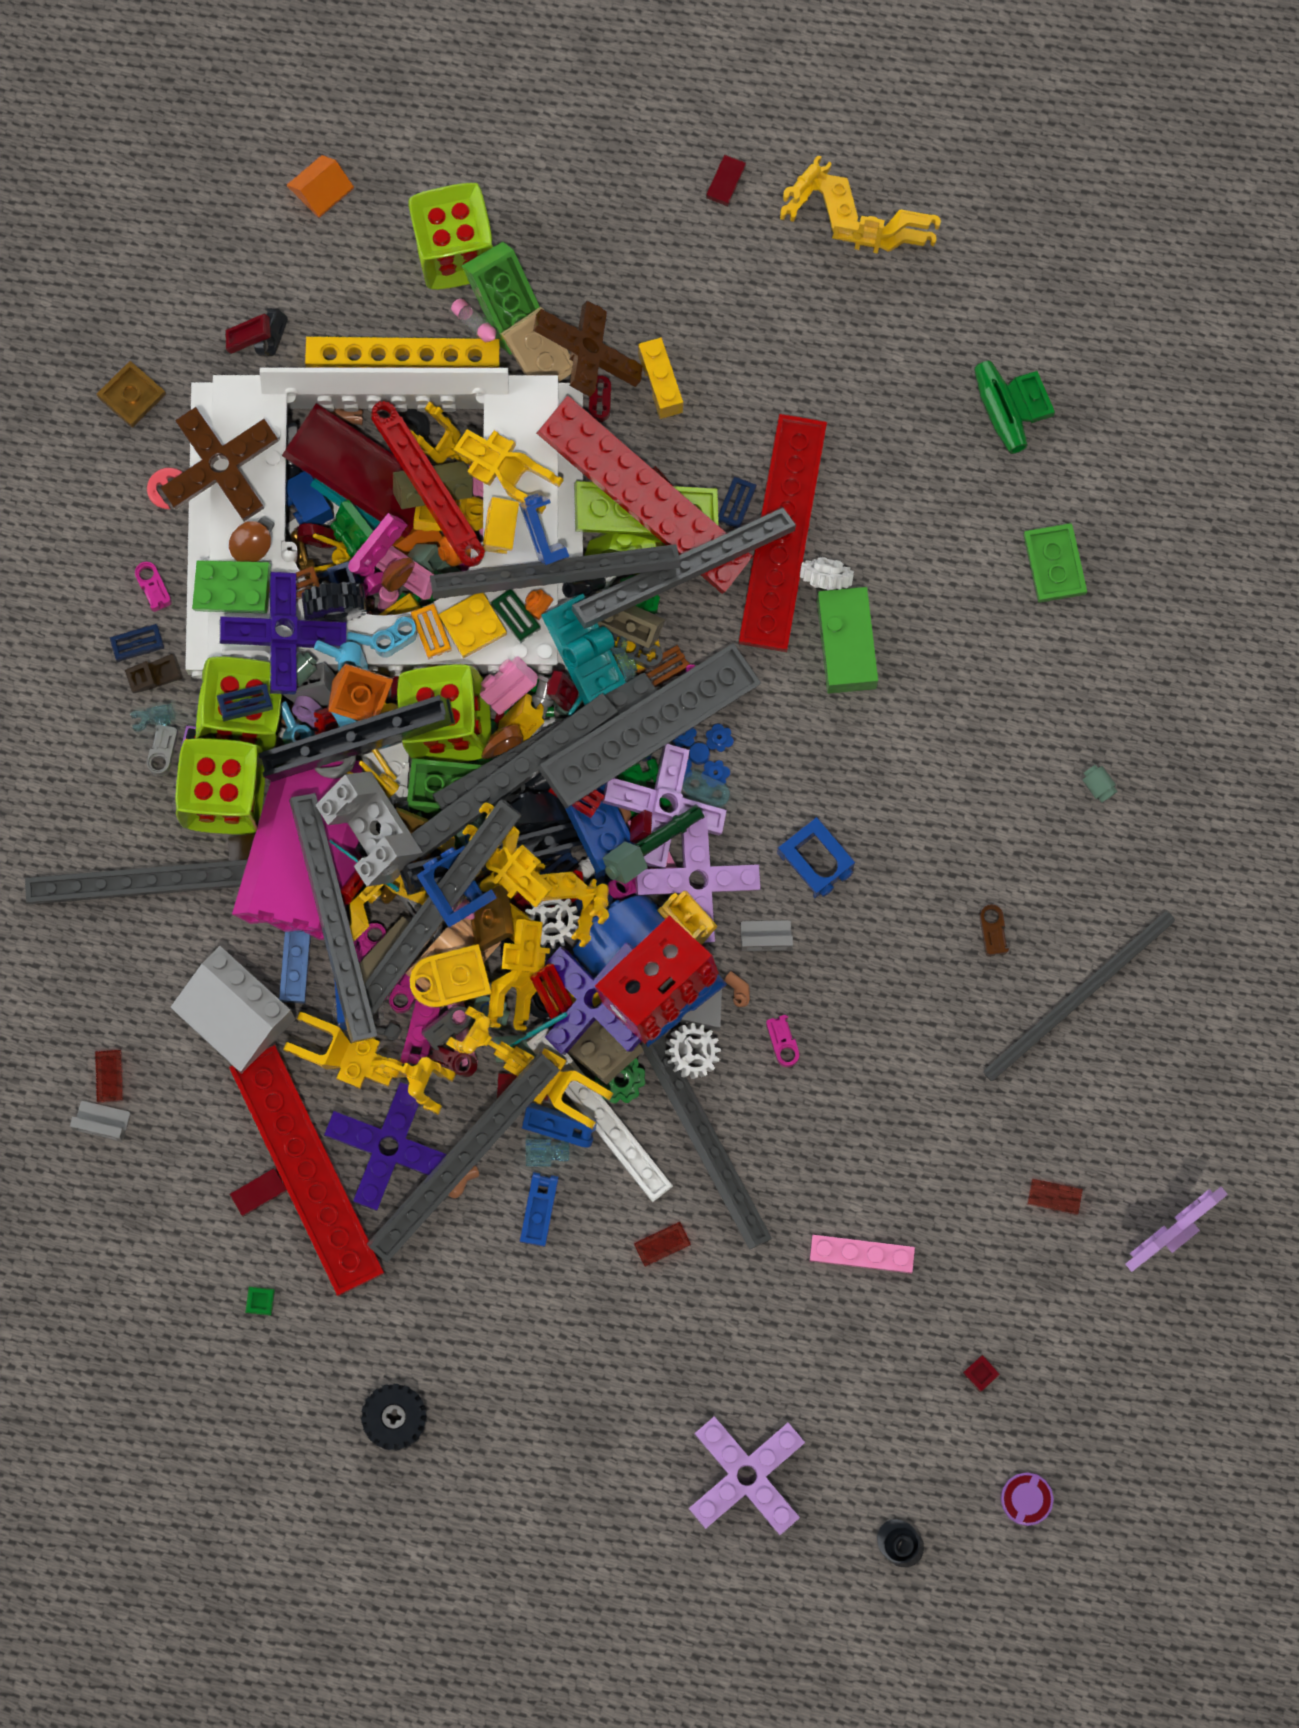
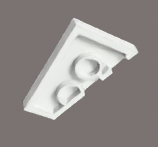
[361,741,409,807]

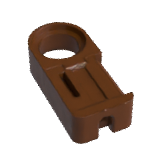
[979,904,1009,957]

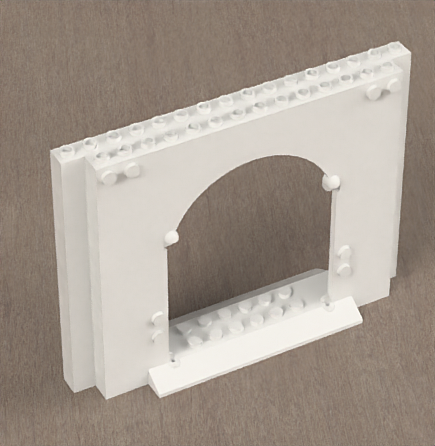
[186,368,583,679]

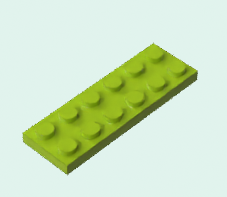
[574,481,719,535]

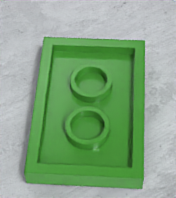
[1023,523,1087,603]
[192,560,271,613]

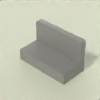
[741,920,793,952]
[70,1101,130,1142]

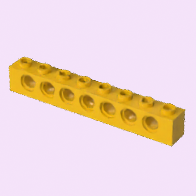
[305,337,500,368]

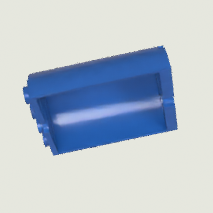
[573,895,727,1047]

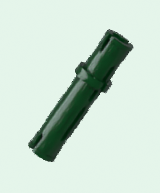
[634,804,705,856]

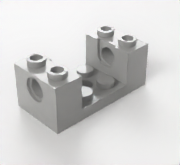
[316,772,423,887]

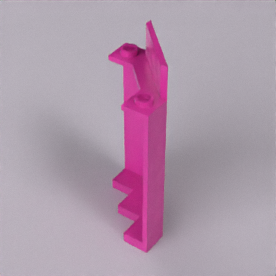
[232,761,363,940]

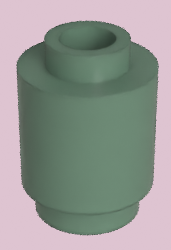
[296,651,317,686]
[1082,765,1118,803]

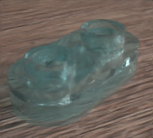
[682,771,730,807]

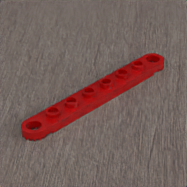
[371,401,485,567]

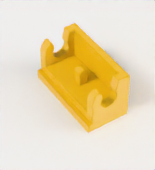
[482,497,519,554]
[498,693,544,743]
[657,891,718,945]

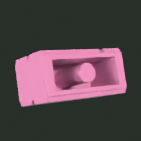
[480,656,538,715]

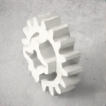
[800,557,854,590]
[525,899,579,949]
[665,1023,721,1079]

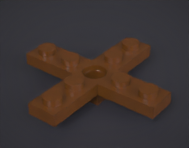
[533,301,643,397]
[160,407,279,522]

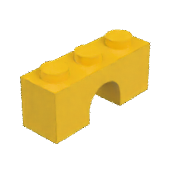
[638,337,683,419]

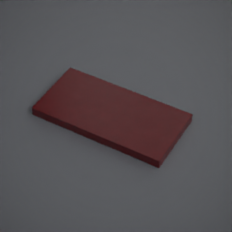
[281,403,416,538]

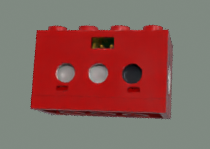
[595,915,719,1044]

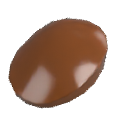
[229,521,271,562]
[381,558,415,592]
[481,724,523,759]

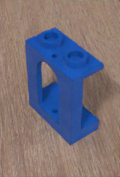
[519,493,569,565]
[777,817,855,898]
[416,846,497,927]

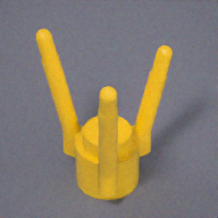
[313,534,352,572]
[347,749,399,798]

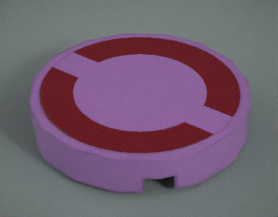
[1000,1473,1054,1526]

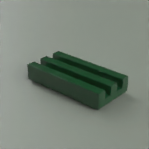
[491,589,541,644]

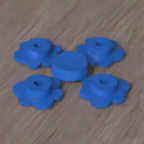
[672,724,734,788]

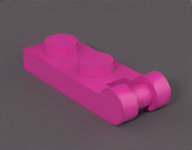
[348,513,408,578]
[400,1000,441,1065]

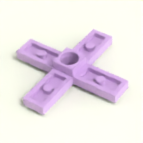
[602,744,727,869]
[635,817,760,943]
[1125,1187,1228,1272]
[689,1416,805,1535]

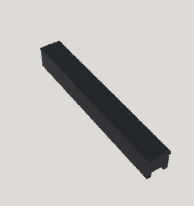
[258,695,455,782]
[400,822,584,895]

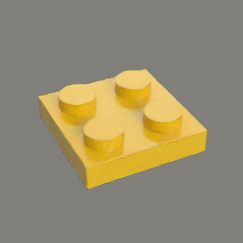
[438,593,507,659]

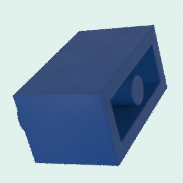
[286,471,334,525]

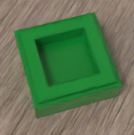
[245,1287,275,1316]

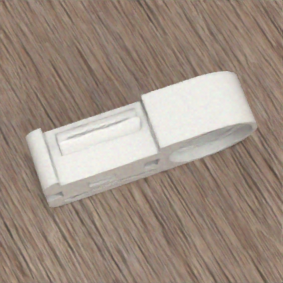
[222,645,270,662]

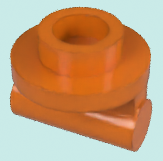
[525,590,553,620]

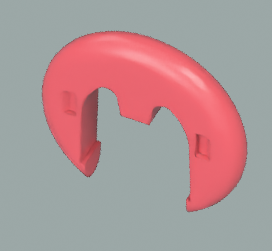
[147,468,183,509]

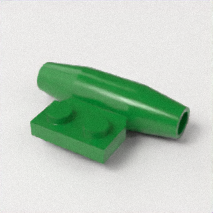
[974,361,1055,454]

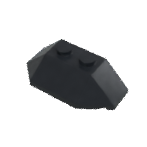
[511,790,571,832]

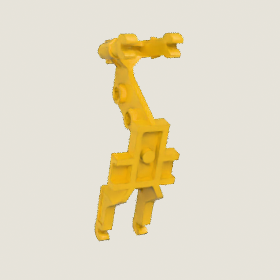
[780,155,941,254]
[410,402,564,514]
[462,803,609,947]
[348,836,462,942]
[479,863,550,1031]
[446,1006,614,1129]
[283,1012,456,1115]

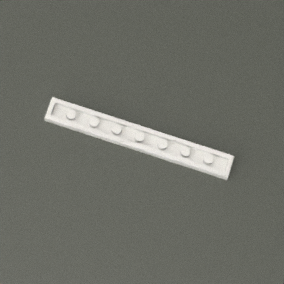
[527,1028,673,1202]

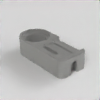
[147,725,178,776]

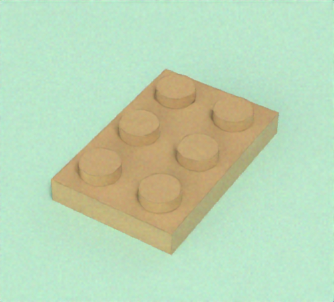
[501,307,573,382]

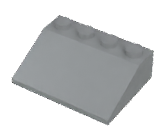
[170,946,295,1074]

